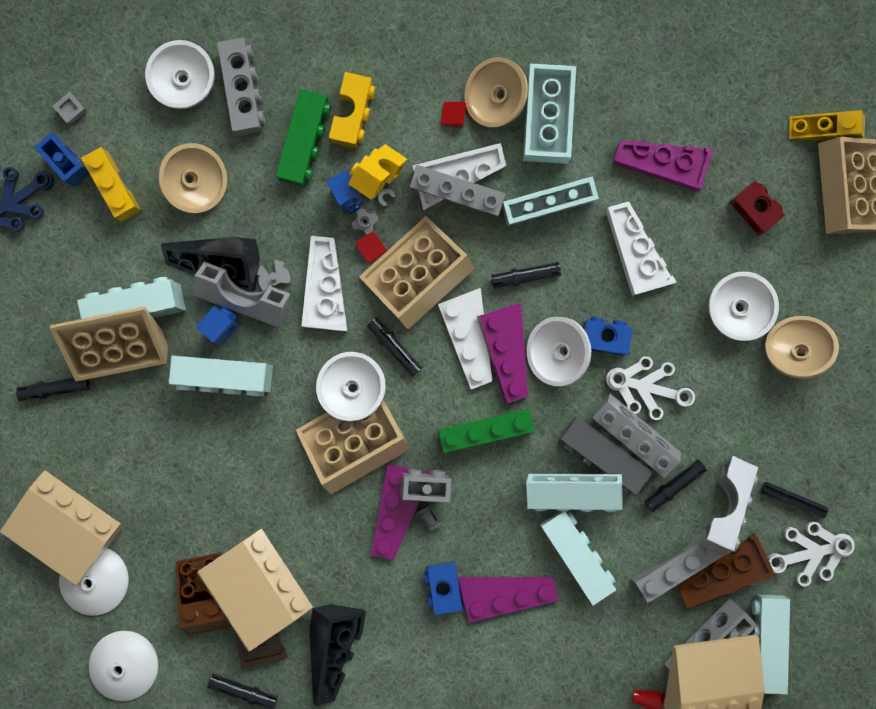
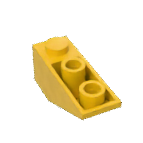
[789,110,865,141]

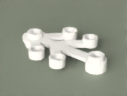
[606,356,695,420]
[767,521,855,587]

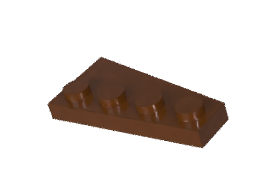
[678,533,776,610]

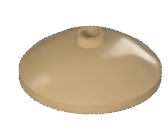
[464,57,528,128]
[158,143,227,213]
[765,316,839,379]

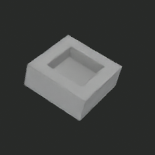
[52,92,87,125]

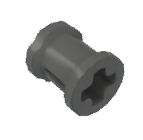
[415,502,444,533]

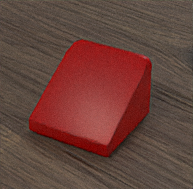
[441,102,466,128]
[355,230,387,264]

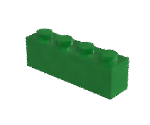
[276,89,331,188]
[439,409,535,453]

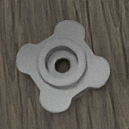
[352,209,378,235]

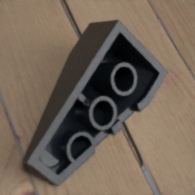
[161,237,260,292]
[309,604,366,706]

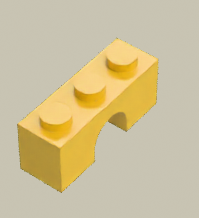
[329,72,376,149]
[348,144,407,200]
[81,147,142,222]

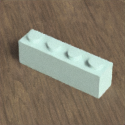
[502,176,599,226]
[526,474,623,512]
[540,511,616,605]
[751,594,790,694]

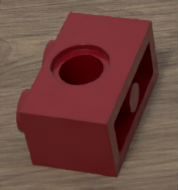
[729,180,785,236]

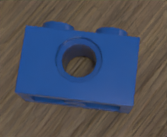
[34,132,90,187]
[327,170,363,214]
[196,306,240,345]
[583,317,633,356]
[424,561,463,615]

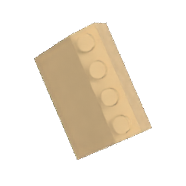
[818,137,876,234]
[359,216,475,329]
[50,307,168,381]
[296,399,411,495]
[0,470,122,586]
[197,529,313,652]
[664,635,765,709]

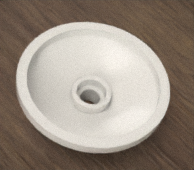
[145,40,215,109]
[708,272,779,341]
[527,317,591,386]
[316,352,386,421]
[59,548,129,616]
[89,631,159,701]

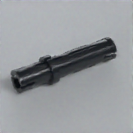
[491,262,561,289]
[366,317,423,377]
[16,378,90,401]
[643,459,707,513]
[207,673,278,709]

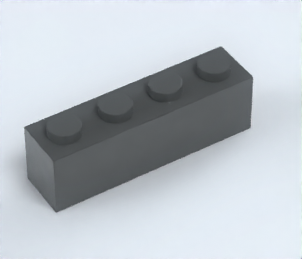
[559,417,653,495]

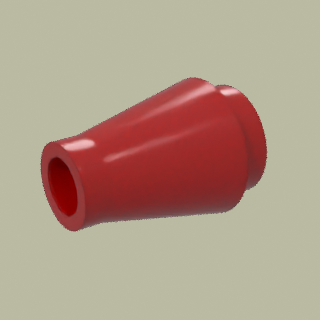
[632,689,666,709]

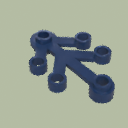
[0,167,54,232]

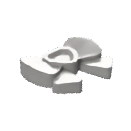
[257,260,291,291]

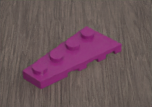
[612,140,713,192]
[477,303,528,404]
[371,464,431,560]
[458,576,559,623]

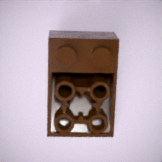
[176,552,232,636]

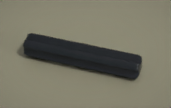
[761,482,828,519]

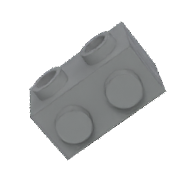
[400,469,451,502]

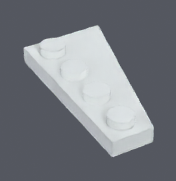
[412,143,506,210]
[605,202,677,296]
[301,236,348,332]
[438,288,492,389]

